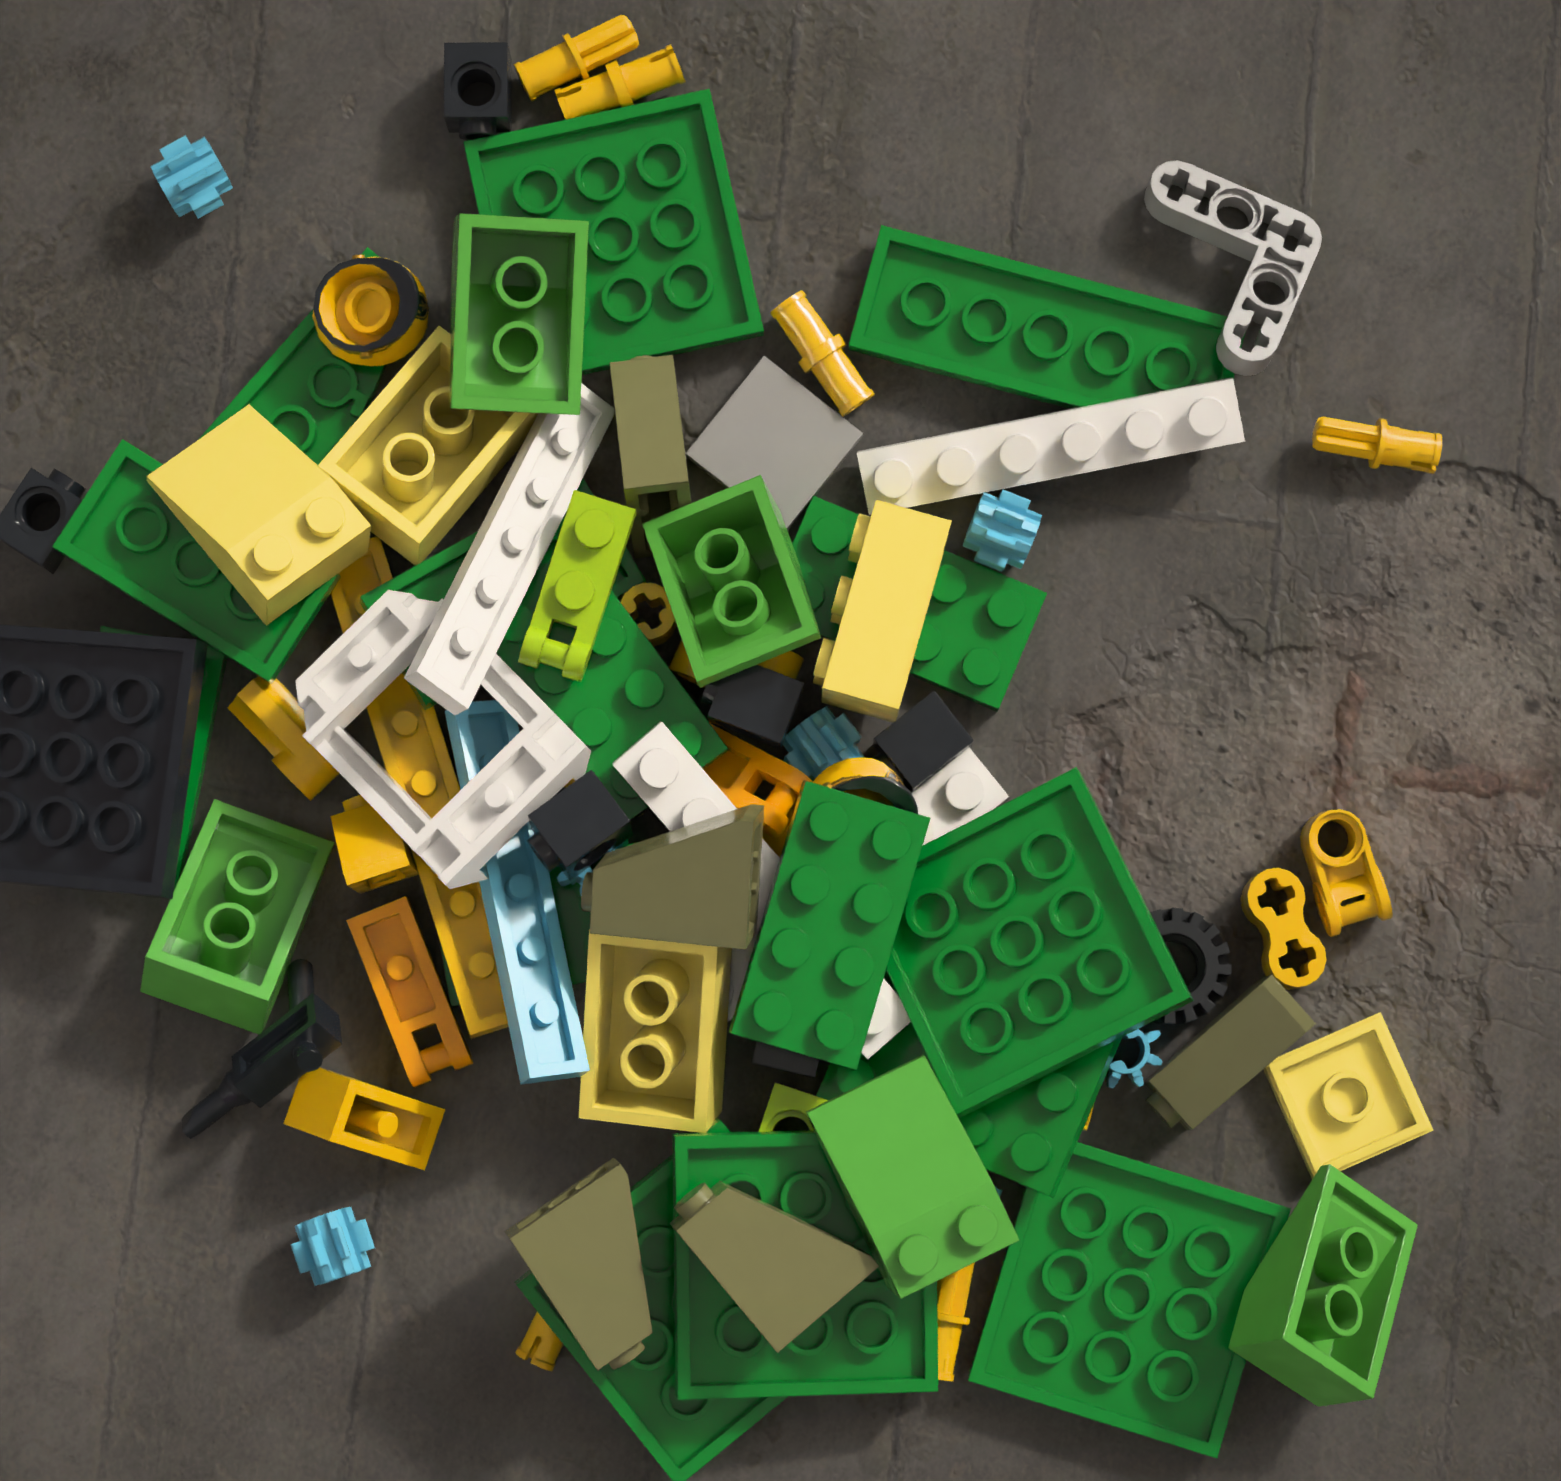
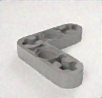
[1144,160,1322,376]

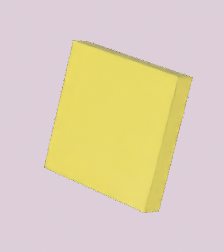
[1263,1012,1434,1179]

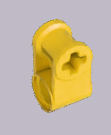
[1300,809,1393,937]

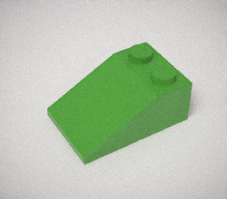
[450,213,589,415]
[642,475,821,688]
[140,799,334,1035]
[806,1055,1019,1299]
[1228,1164,1418,1407]

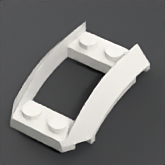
[295,590,591,889]

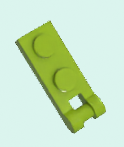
[518,490,637,682]

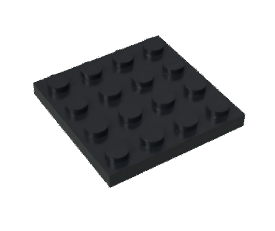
[0,625,208,899]

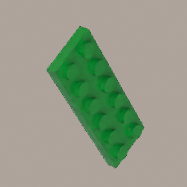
[848,225,1246,409]

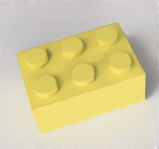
[318,326,538,566]
[813,500,952,723]
[579,929,732,1133]

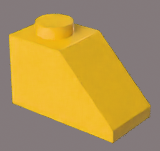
[330,795,419,894]
[283,1067,446,1170]

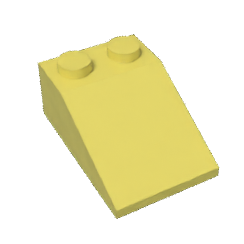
[147,404,371,626]

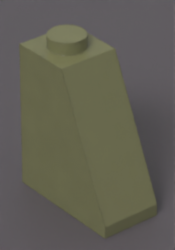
[610,355,692,559]
[581,804,764,950]
[1144,974,1316,1130]
[504,1158,652,1371]
[669,1181,879,1353]

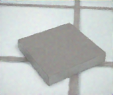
[685,356,863,531]

